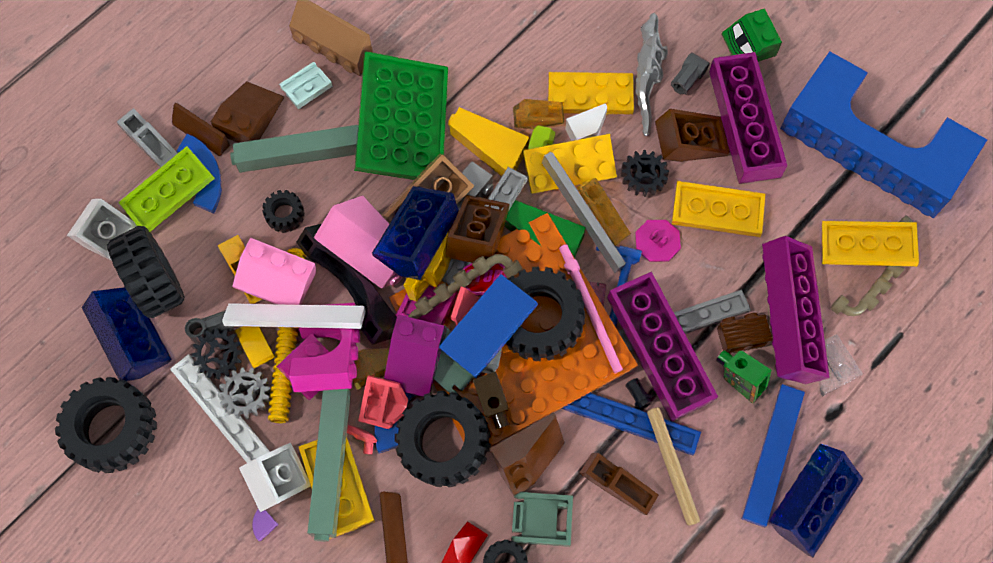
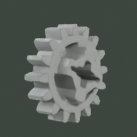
[218,367,271,419]

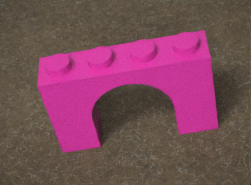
[289,303,360,392]

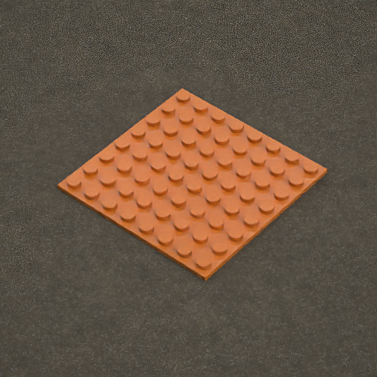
[389,213,638,447]

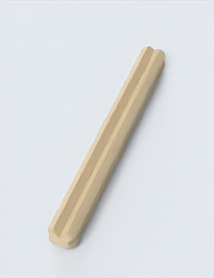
[647,407,700,525]

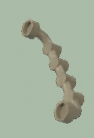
[830,215,918,317]
[408,254,523,319]

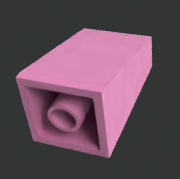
[314,196,416,289]

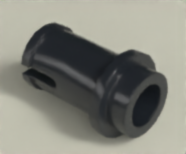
[625,378,652,409]

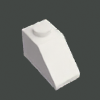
[565,104,607,141]

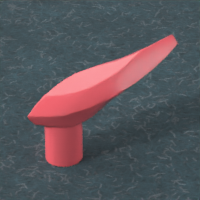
[347,425,377,454]

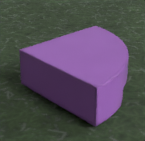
[252,509,279,542]

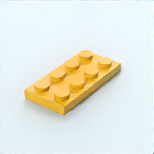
[548,72,634,114]
[523,134,617,194]
[671,181,766,237]
[822,221,919,266]
[299,437,375,539]

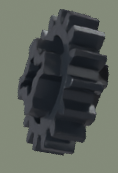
[621,150,669,197]
[190,328,243,379]

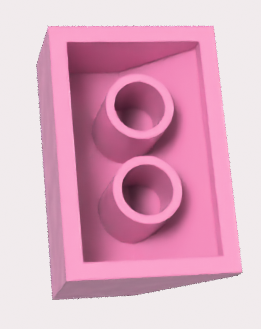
[233,238,316,305]

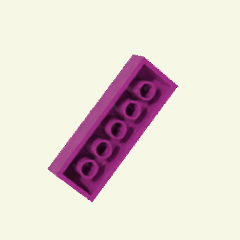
[709,52,788,184]
[762,236,830,384]
[607,271,718,421]

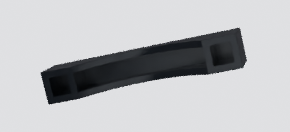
[296,224,397,345]

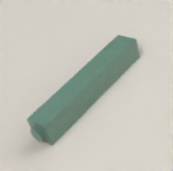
[230,125,358,173]
[307,389,351,542]

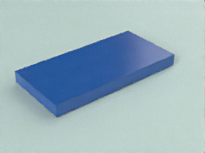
[439,274,538,378]

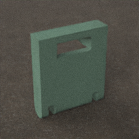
[434,325,475,394]
[511,492,573,547]

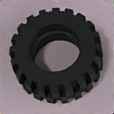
[107,226,185,318]
[506,267,585,361]
[55,377,157,473]
[395,391,491,487]

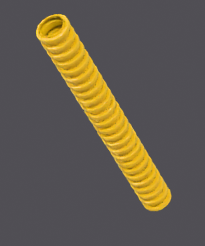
[268,248,306,423]

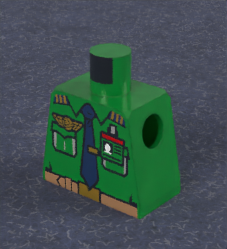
[716,350,772,404]

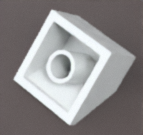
[67,199,137,261]
[239,443,311,512]

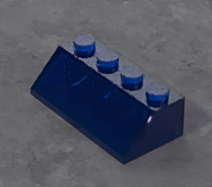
[372,186,459,280]
[81,287,172,381]
[769,444,863,558]

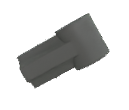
[671,52,710,95]
[185,310,235,344]

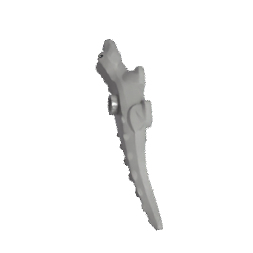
[636,13,668,136]

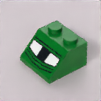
[722,8,782,62]

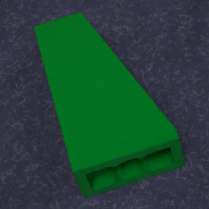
[504,200,586,258]

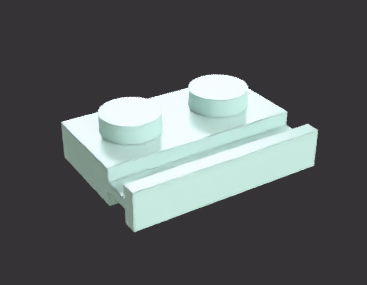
[279,62,333,109]

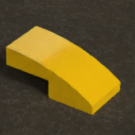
[235,326,275,368]

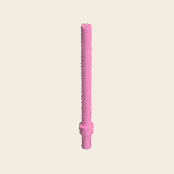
[559,245,623,373]

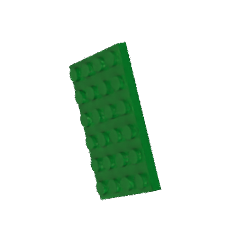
[354,51,448,180]

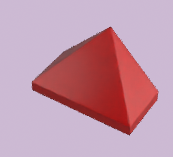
[441,521,488,563]

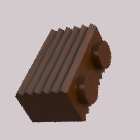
[717,312,773,354]

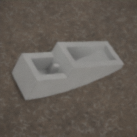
[117,108,178,167]

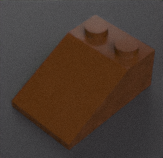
[210,81,284,143]
[655,109,730,162]
[447,195,510,263]
[490,412,565,495]

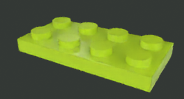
[118,146,215,232]

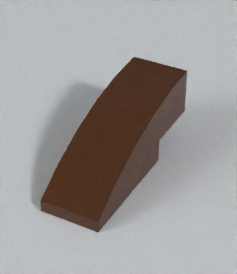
[580,453,659,515]

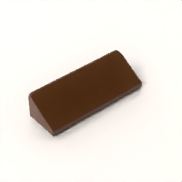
[172,103,230,156]
[379,491,408,563]

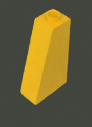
[448,107,529,176]

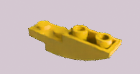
[403,217,451,302]

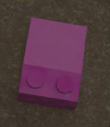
[384,314,447,397]

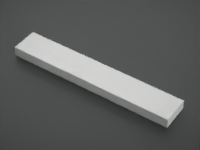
[222,304,365,329]
[170,354,270,463]

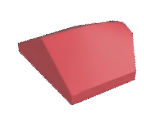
[451,287,480,327]
[358,375,408,429]

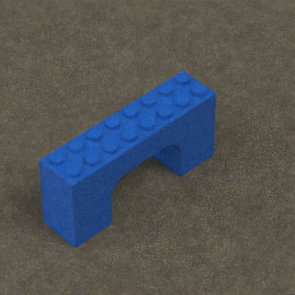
[780,51,987,218]

